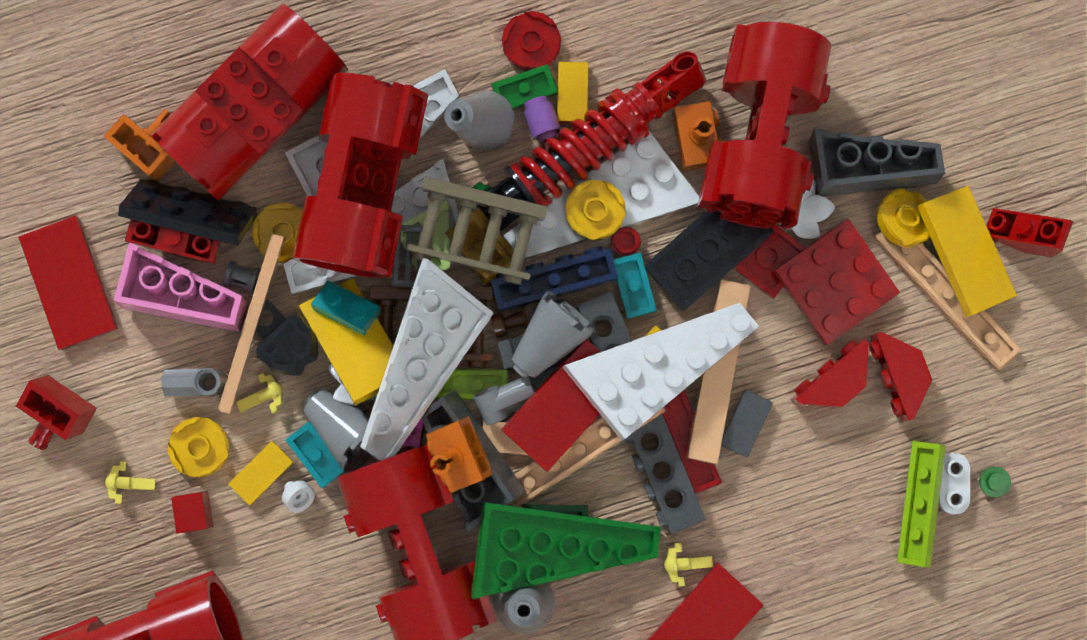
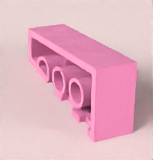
[114,242,248,333]

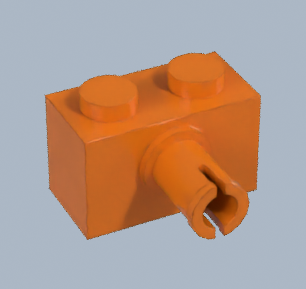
[672,101,723,172]
[103,108,176,182]
[426,416,494,493]

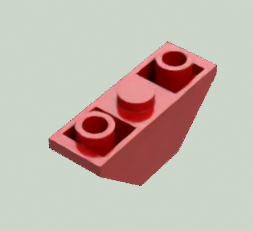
[986,208,1073,258]
[125,219,221,264]
[869,332,932,421]
[790,339,869,408]

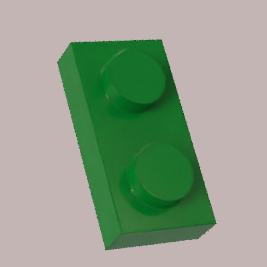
[491,64,558,110]

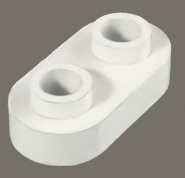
[938,453,970,515]

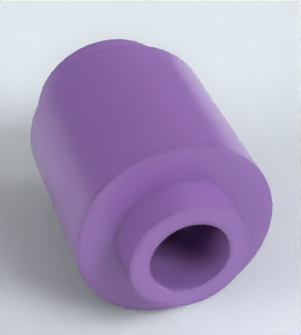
[524,96,561,143]

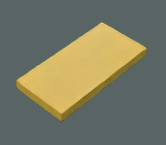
[917,185,1017,318]
[298,278,393,406]

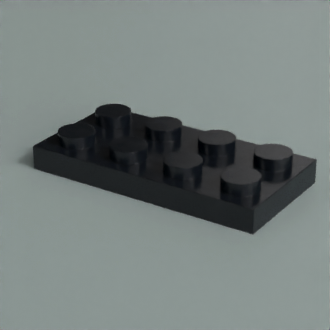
[118,179,258,246]
[644,210,775,312]

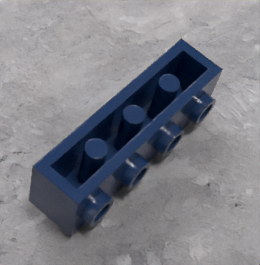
[491,246,618,313]

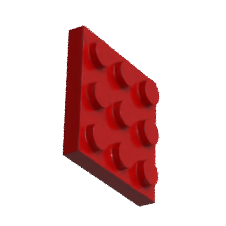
[773,218,900,345]

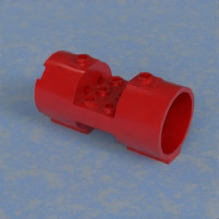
[150,3,348,201]
[697,22,831,229]
[292,73,429,279]
[337,445,497,640]
[38,570,243,640]

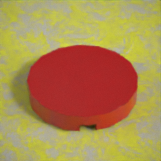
[502,11,561,71]

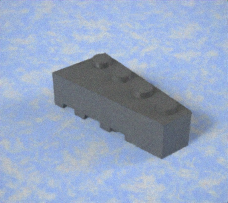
[809,128,945,196]
[422,391,526,533]

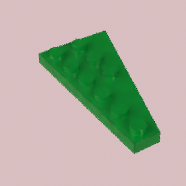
[471,503,661,599]

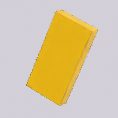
[557,62,588,123]
[228,441,295,506]

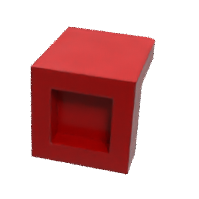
[171,491,214,534]

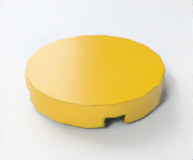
[565,180,626,241]
[876,188,930,248]
[252,202,303,263]
[167,417,230,478]

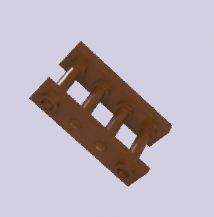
[370,286,493,368]

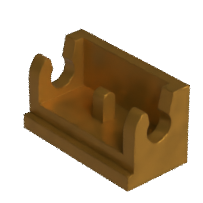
[445,207,514,280]

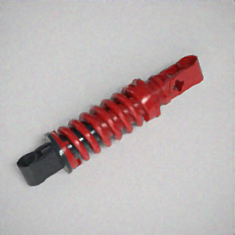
[476,51,706,232]

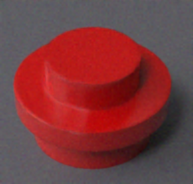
[611,227,641,257]

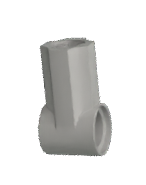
[162,368,227,396]
[473,376,537,425]

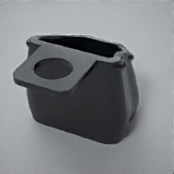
[245,299,318,376]

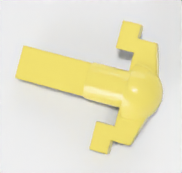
[236,373,283,414]
[105,461,156,505]
[664,543,713,586]

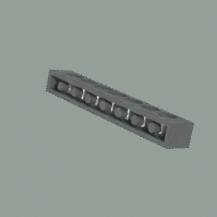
[577,292,706,534]

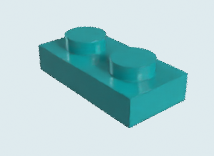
[613,252,657,319]
[311,280,381,335]
[285,421,344,488]

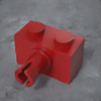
[16,375,97,450]

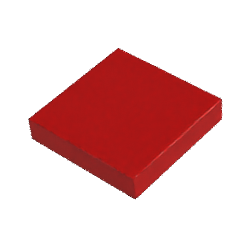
[733,224,806,299]

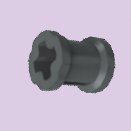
[223,260,261,295]

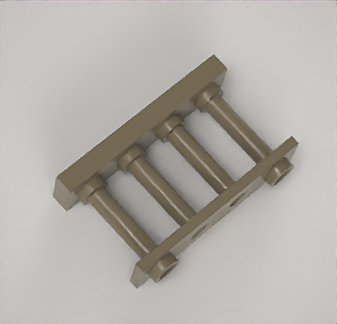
[407,176,547,285]

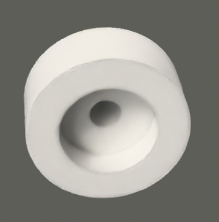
[282,481,315,513]

